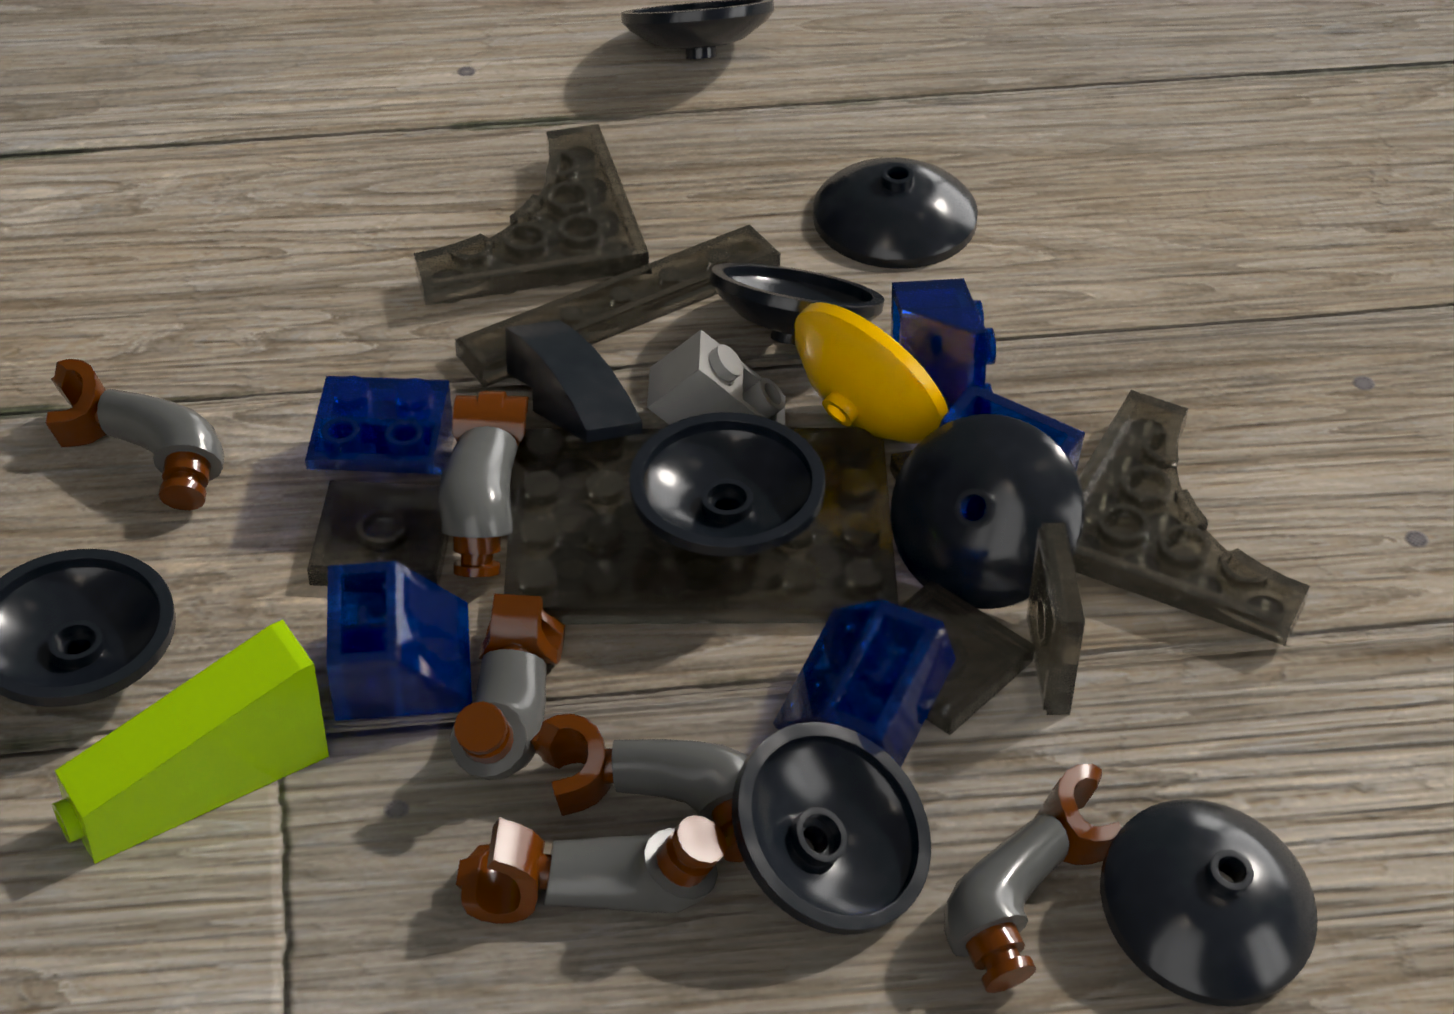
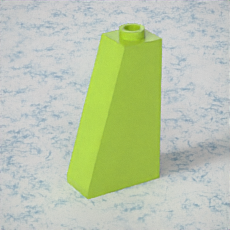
[52,619,329,864]

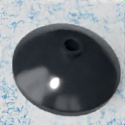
[621,0,774,59]
[813,157,978,269]
[710,262,885,345]
[629,412,826,557]
[890,414,1085,610]
[0,549,176,707]
[732,722,931,935]
[1100,799,1318,1006]

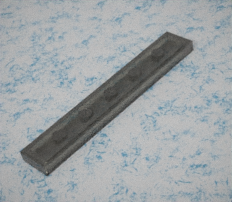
[455,224,781,388]

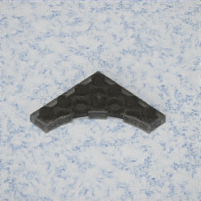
[414,124,649,306]
[1066,390,1310,646]

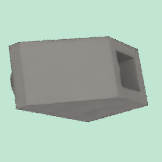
[647,330,786,425]

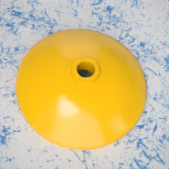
[794,302,949,444]

